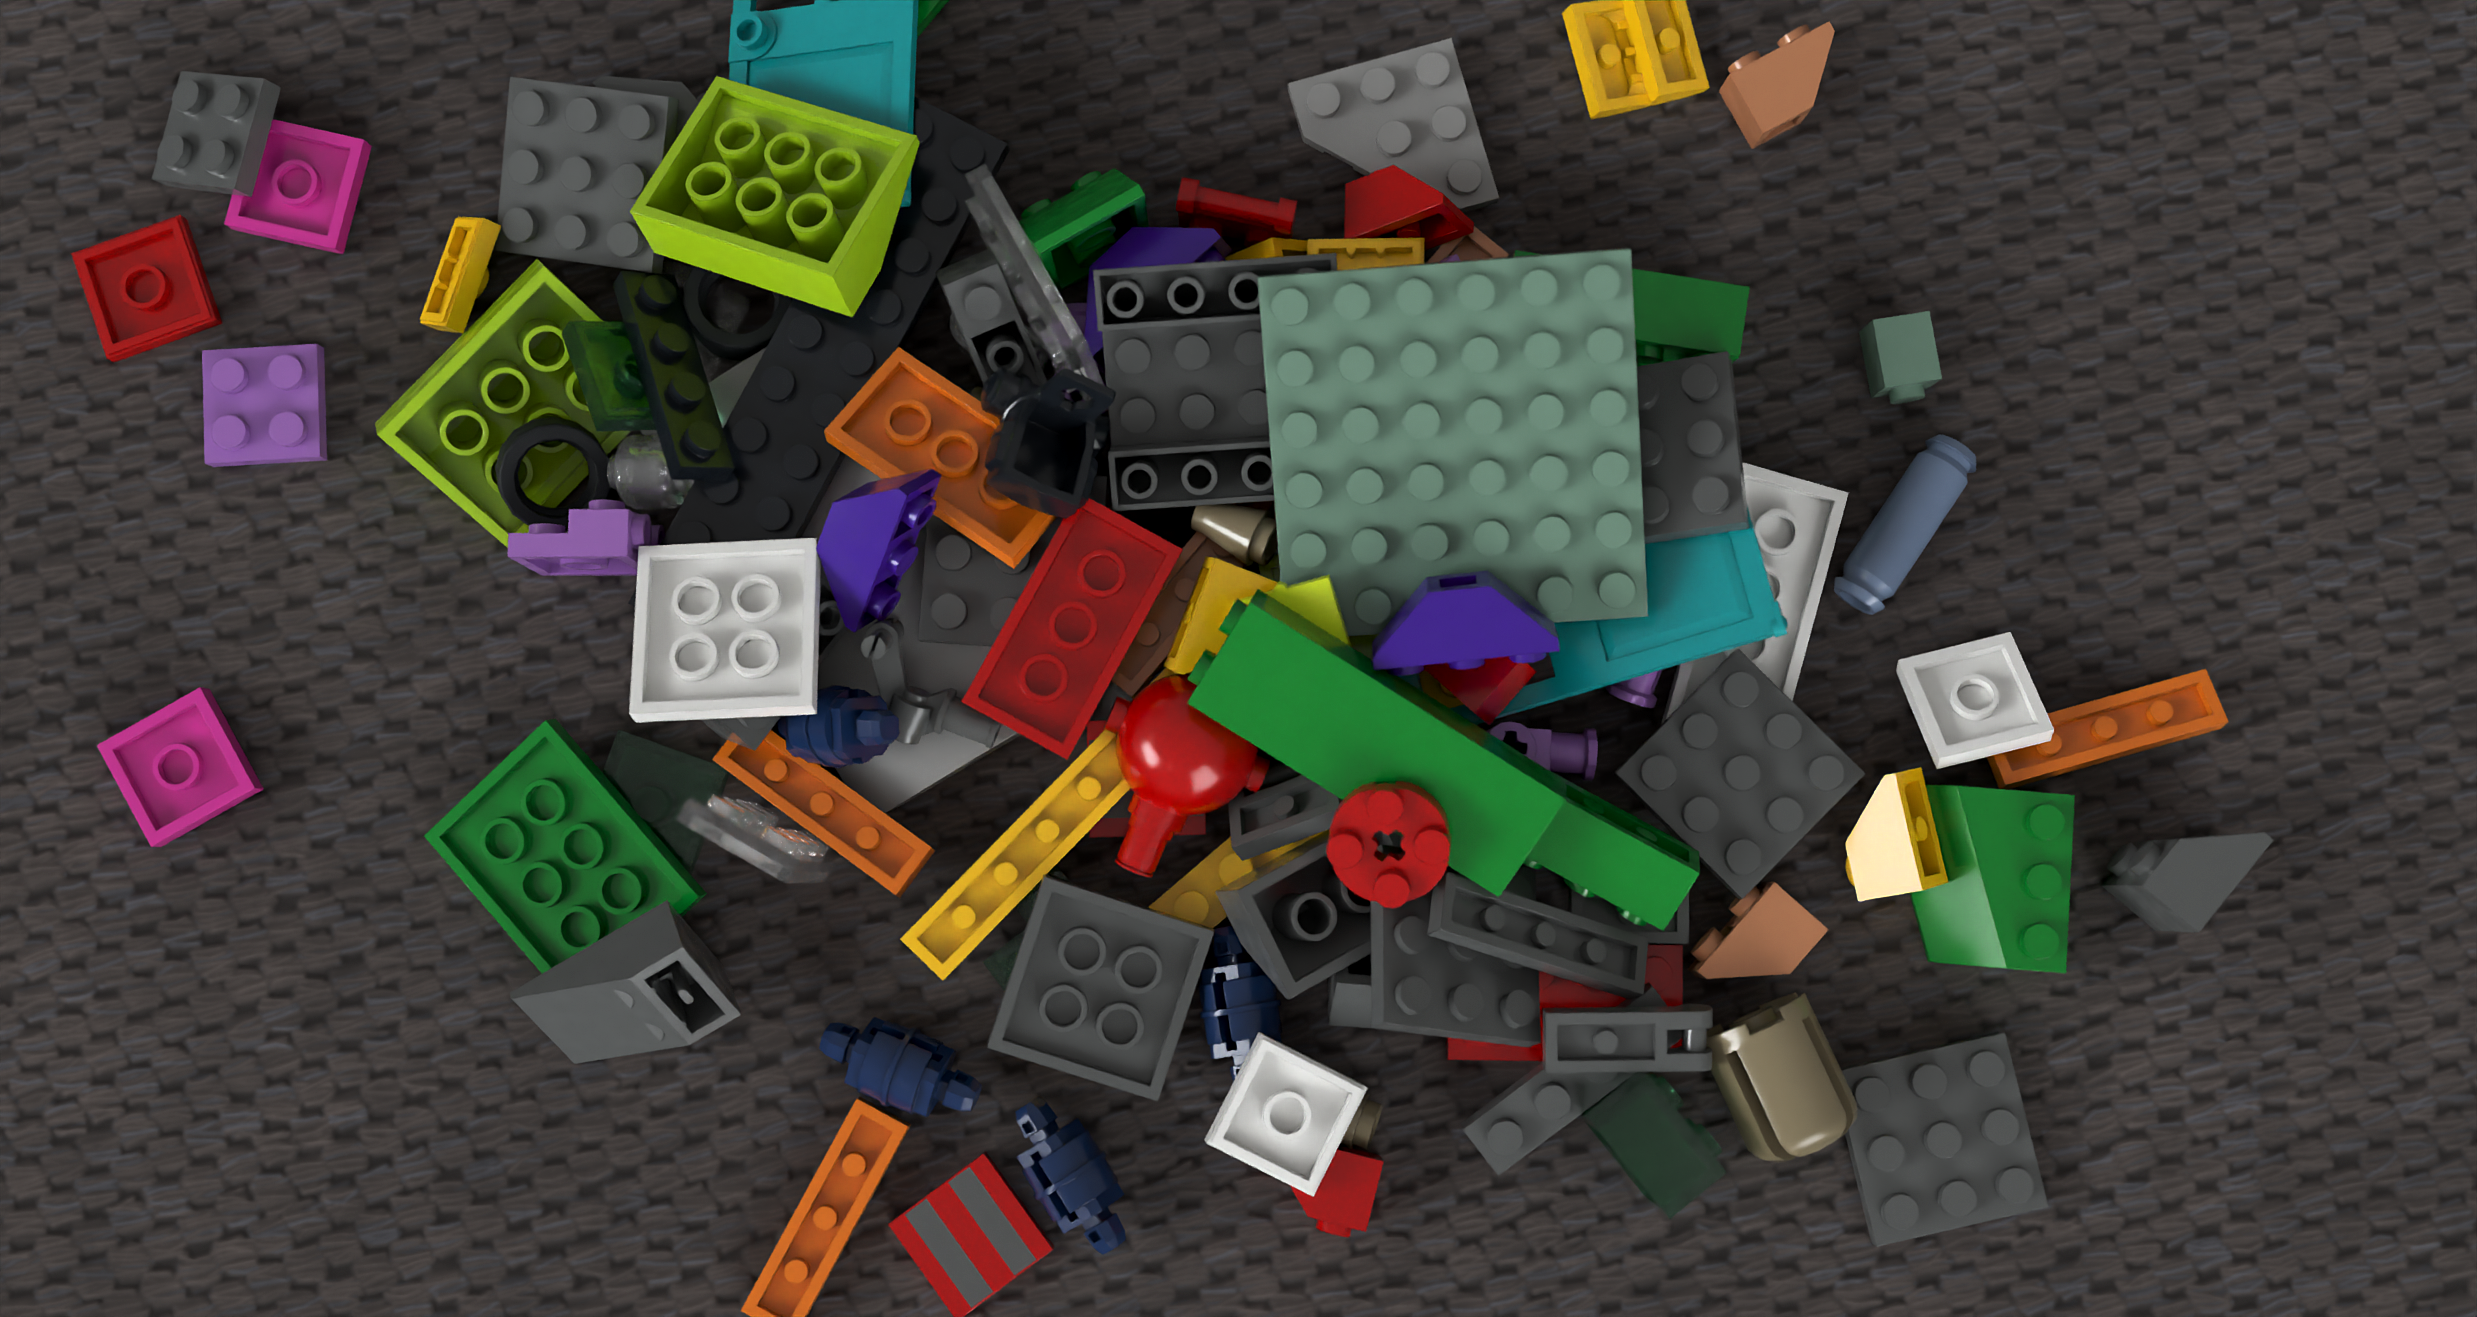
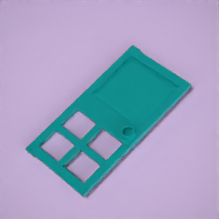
[728,0,919,208]
[1398,505,1788,725]

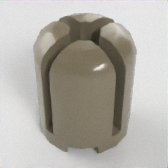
[1706,992,1857,1163]

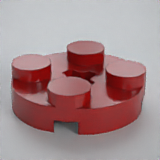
[1326,781,1451,908]

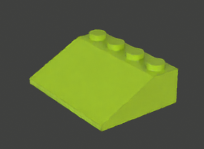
[630,76,920,317]
[375,259,650,548]

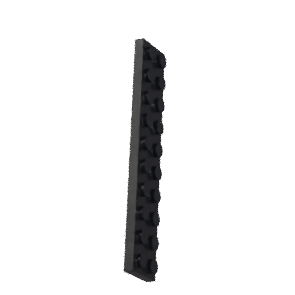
[629,97,1010,607]

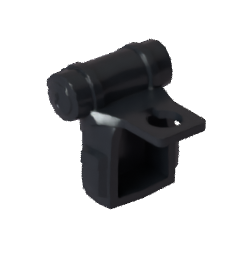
[981,367,1116,518]

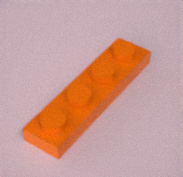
[1987,669,2229,790]
[712,730,935,898]
[741,1097,911,1317]

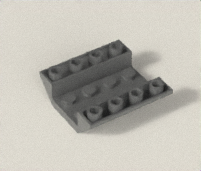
[1093,253,1337,511]

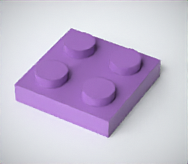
[202,344,327,467]

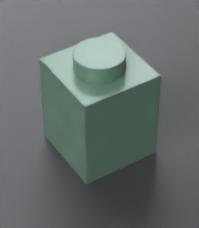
[1859,311,1942,404]

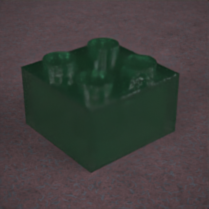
[1579,1072,1727,1219]

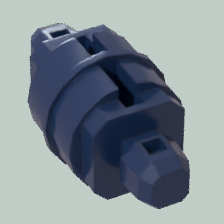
[776,685,900,768]
[1198,926,1282,1082]
[819,1017,982,1118]
[1015,1097,1126,1255]

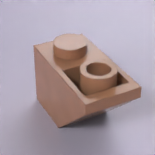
[1719,21,1835,149]
[1688,882,1829,979]

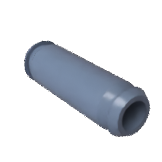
[1834,434,1977,615]

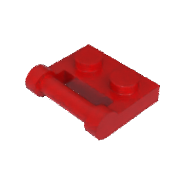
[1176,177,1298,248]

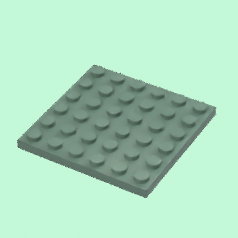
[1258,248,1648,636]

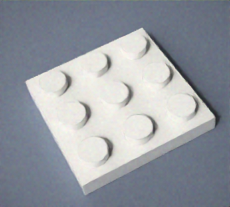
[629,538,821,722]

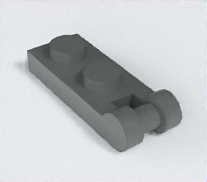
[1543,1004,1713,1073]

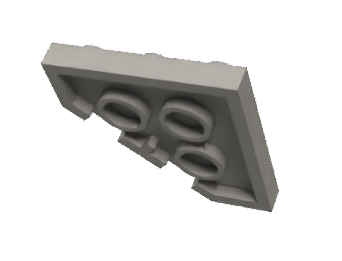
[1288,38,1499,213]

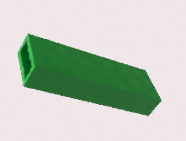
[1187,589,1567,897]

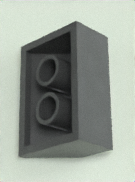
[1215,829,1402,999]

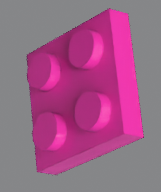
[224,119,372,255]
[97,687,264,847]

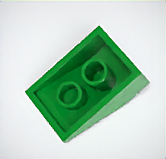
[1014,168,1149,296]

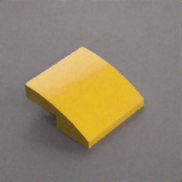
[1562,0,1710,120]

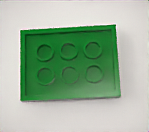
[424,718,707,973]

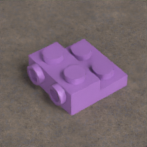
[508,500,665,576]

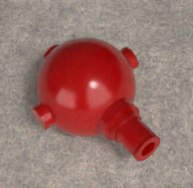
[1103,674,1270,878]

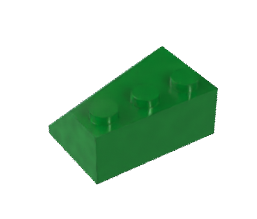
[1910,785,2075,973]

